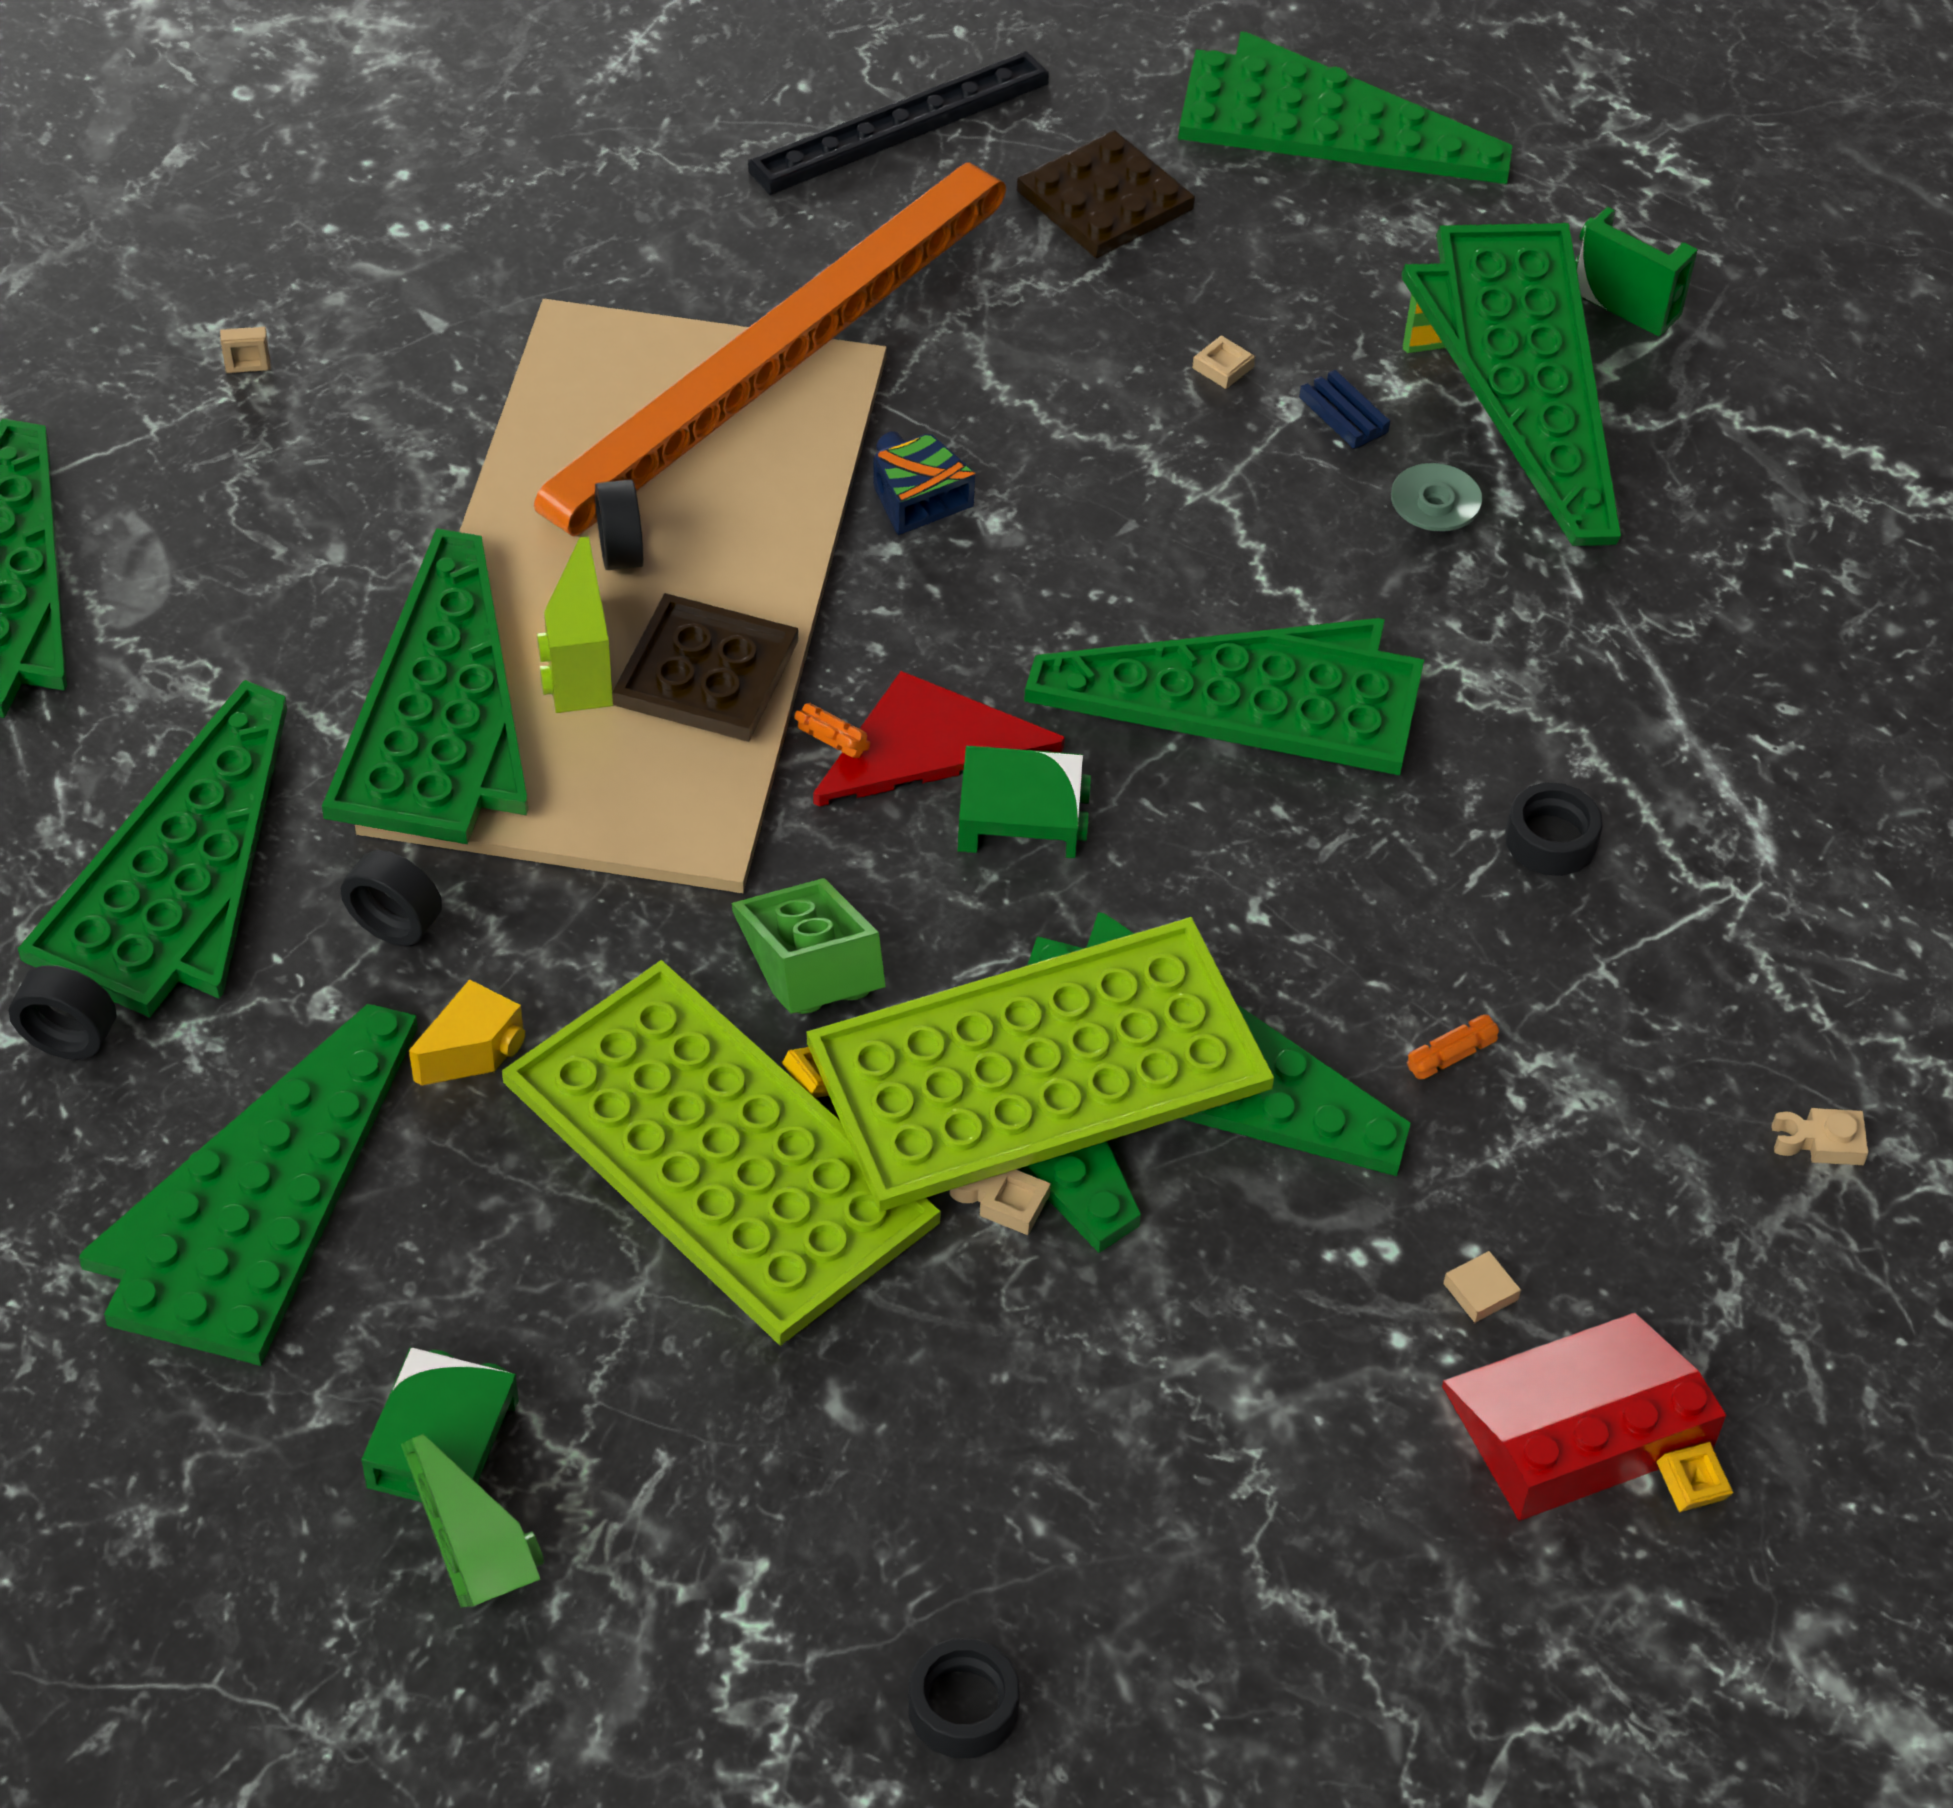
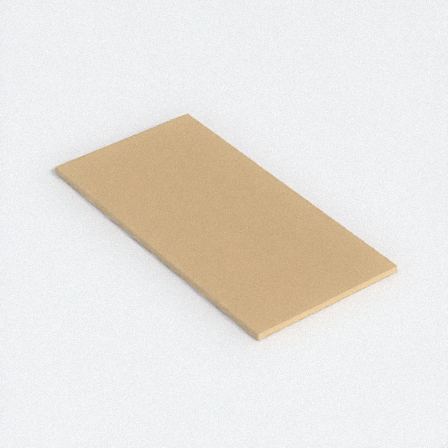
[355,299,886,893]

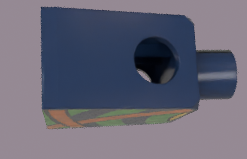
[873,431,975,535]

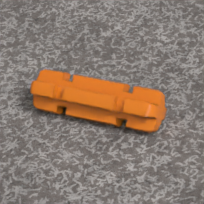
[794,703,870,758]
[1407,1014,1499,1079]

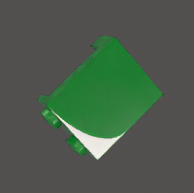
[1575,206,1698,337]
[957,745,1091,858]
[361,1347,519,1502]

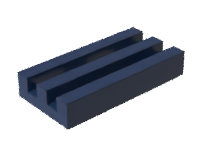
[1299,370,1390,449]

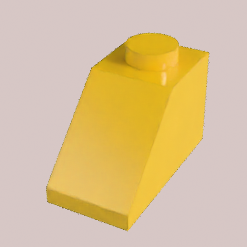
[409,979,525,1085]

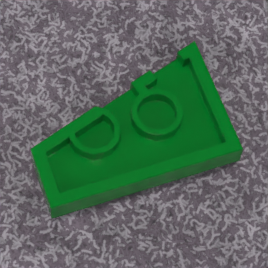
[1019,1141,1141,1253]

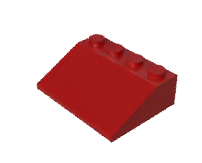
[1442,1313,1726,1521]

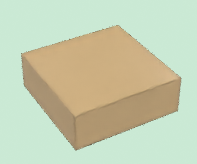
[220,327,271,373]
[1192,335,1255,389]
[1443,1251,1521,1323]

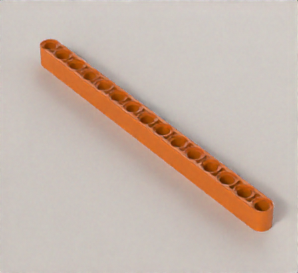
[534,162,1006,536]

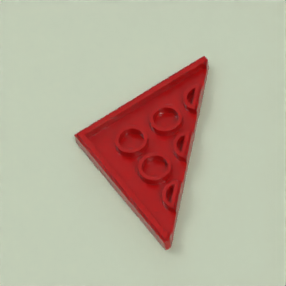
[813,671,1065,806]

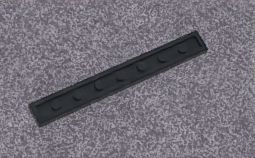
[748,51,1049,195]

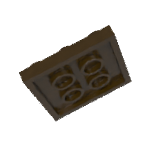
[1017,130,1195,259]
[612,593,798,742]

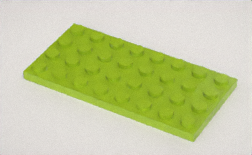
[807,917,1274,1212]
[502,960,941,1346]

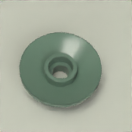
[1391,463,1482,531]

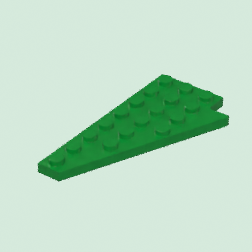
[1178,31,1512,184]
[1401,223,1621,546]
[0,418,67,718]
[322,528,528,845]
[1024,618,1425,775]
[18,680,287,1018]
[1027,912,1411,1176]
[79,1004,418,1366]

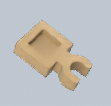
[1772,1108,1868,1165]
[950,1170,1051,1235]

